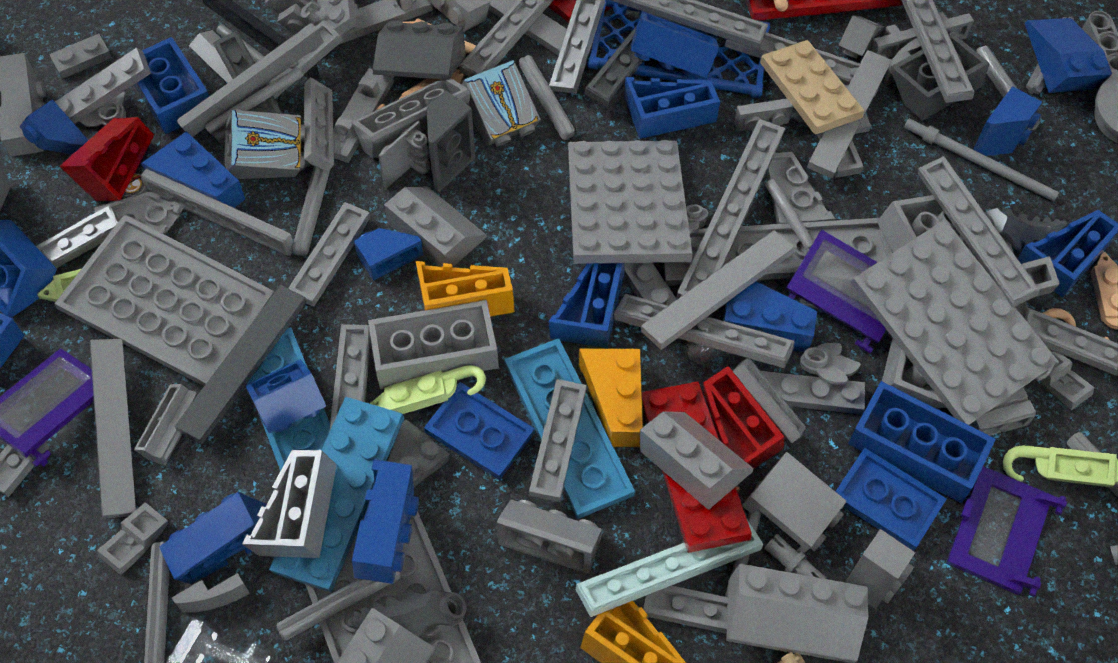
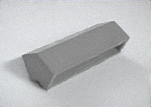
[189,30,233,83]
[134,384,198,466]

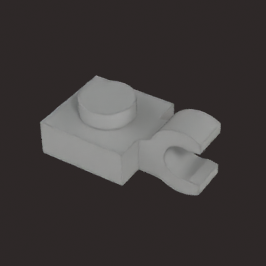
[277,1,321,34]

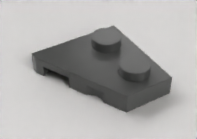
[388,419,450,487]

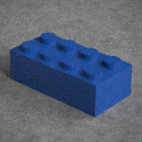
[848,381,996,503]

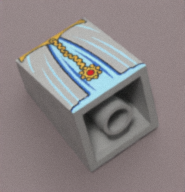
[462,60,540,147]
[225,110,305,179]

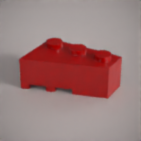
[59,117,154,201]
[703,366,785,469]

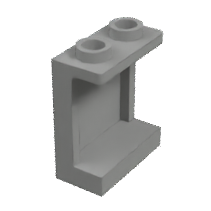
[742,452,846,553]

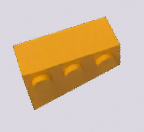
[416,261,515,317]
[579,349,643,447]
[580,601,686,663]

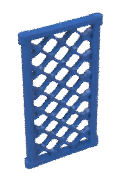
[587,0,770,99]

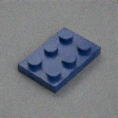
[424,382,535,480]
[835,448,947,551]

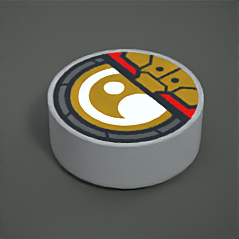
[122,173,148,199]

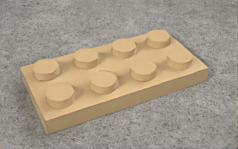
[760,40,864,135]

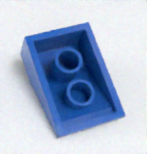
[1025,18,1112,93]

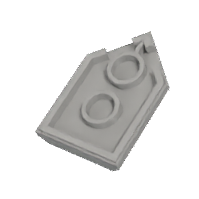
[94,191,185,235]

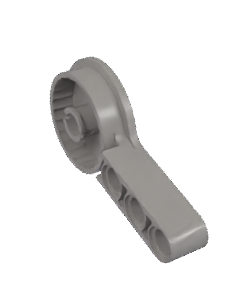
[1082,11,1118,143]

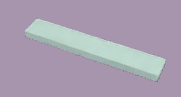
[576,520,763,617]

